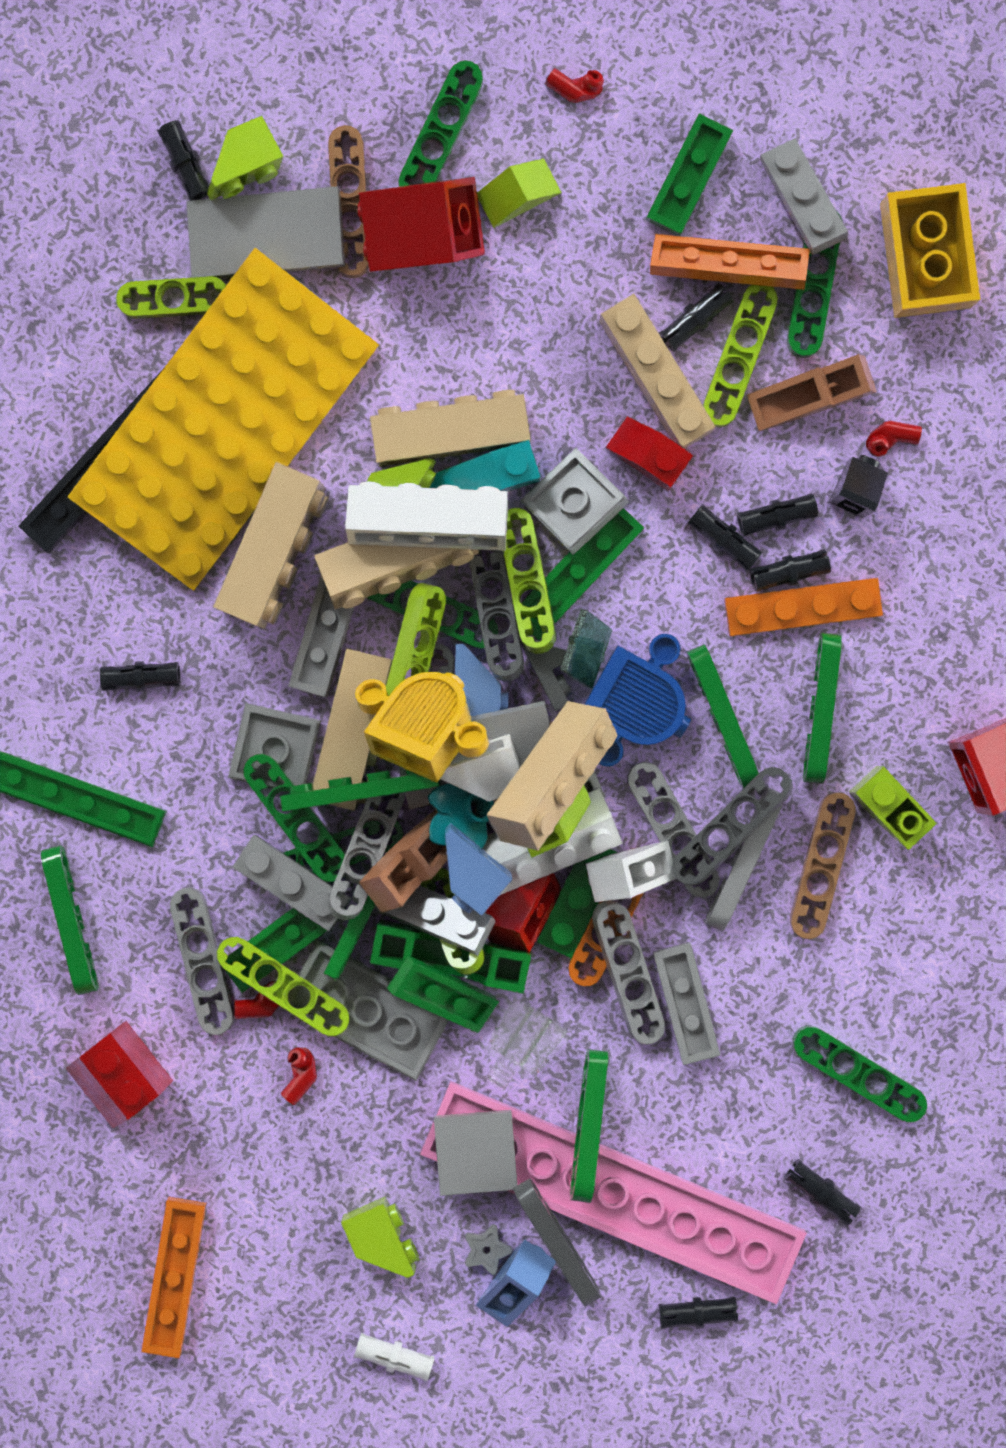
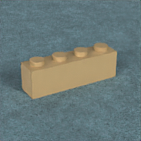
[599,294,716,449]
[370,390,531,467]
[314,542,479,610]
[313,648,393,811]
[487,701,618,851]

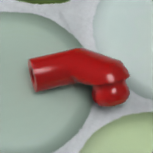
[545,68,604,103]
[866,420,922,457]
[234,981,280,1019]
[281,1047,317,1105]

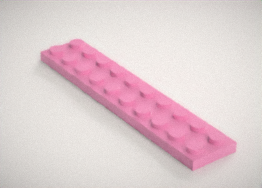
[420,1081,807,1304]

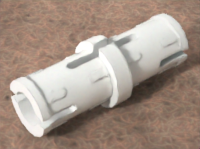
[354,1333,434,1381]

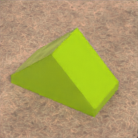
[477,158,562,228]

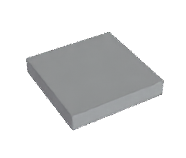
[520,448,629,555]
[228,703,321,792]
[434,1110,517,1196]

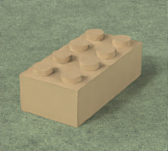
[213,462,329,629]

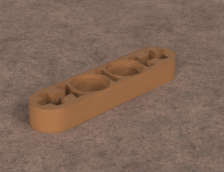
[328,125,369,278]
[790,792,856,939]

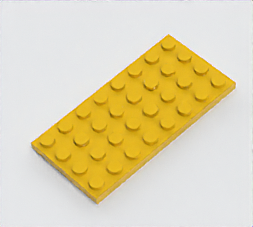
[67,248,379,591]

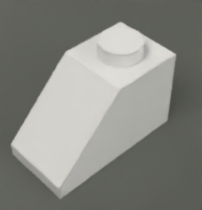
[440,734,521,801]
[586,841,676,902]

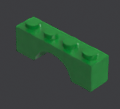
[370,919,531,994]

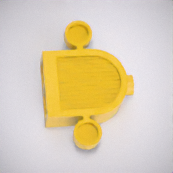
[355,672,489,783]

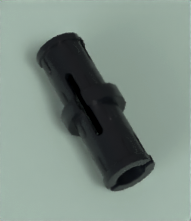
[157,120,209,201]
[659,283,734,352]
[737,493,818,537]
[687,504,762,571]
[749,549,831,592]
[100,661,181,692]
[784,1159,861,1226]
[658,1297,738,1329]

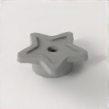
[465,1224,513,1275]

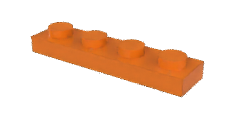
[650,234,810,290]
[724,578,883,637]
[141,1196,207,1358]

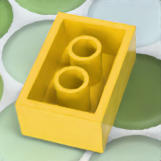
[880,183,980,318]

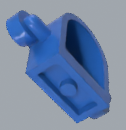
[584,634,692,767]

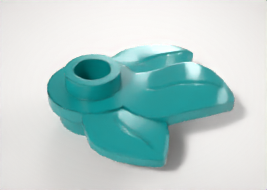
[428,784,494,848]

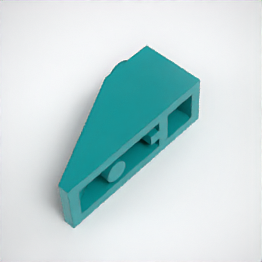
[429,440,541,492]

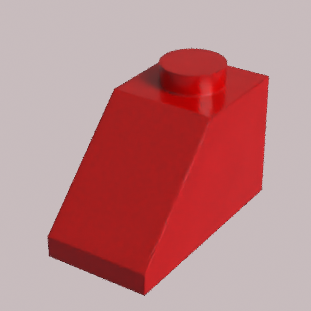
[605,416,694,492]
[484,873,561,953]

